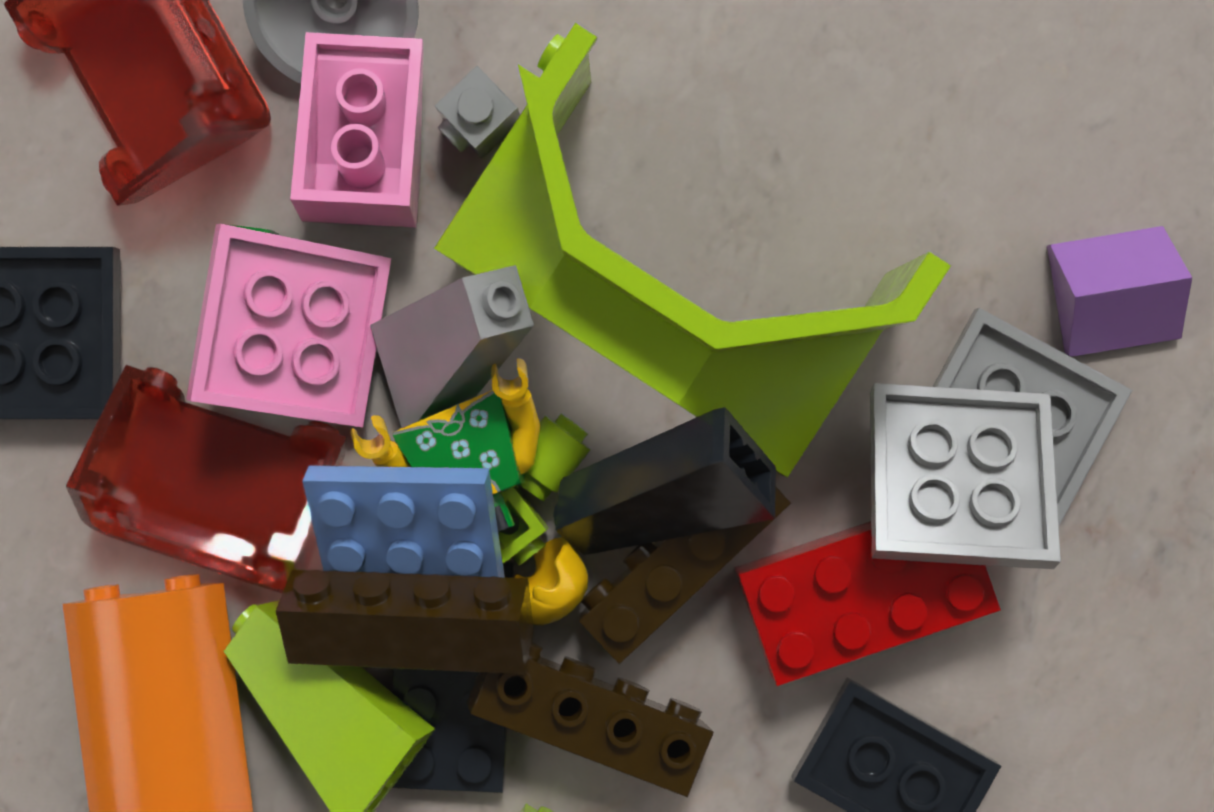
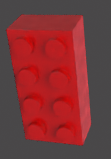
[734,521,1001,686]

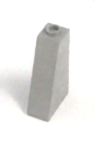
[370,265,534,428]

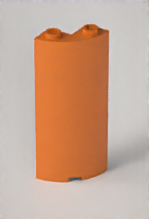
[63,574,253,812]

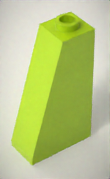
[224,599,435,812]

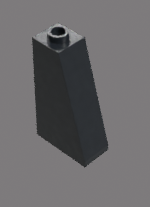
[553,407,776,556]

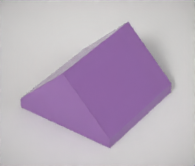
[1047,226,1192,357]

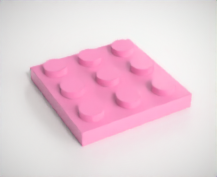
[186,224,392,428]

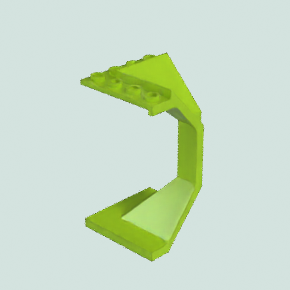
[434,23,951,478]

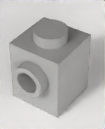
[435,66,520,159]

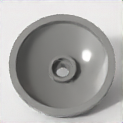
[243,0,419,84]

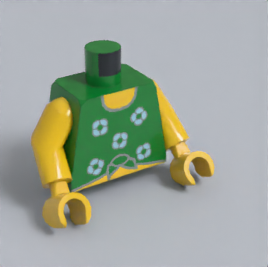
[351,358,541,532]

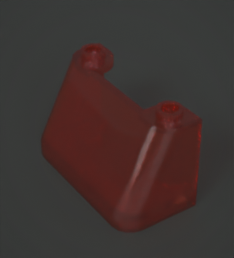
[4,0,271,206]
[66,365,347,593]

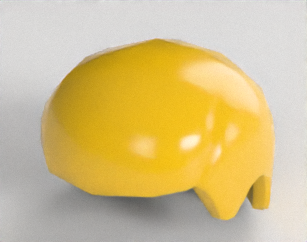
[513,537,588,626]

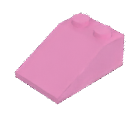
[290,32,423,228]

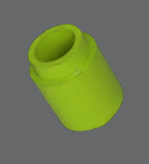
[521,413,591,501]

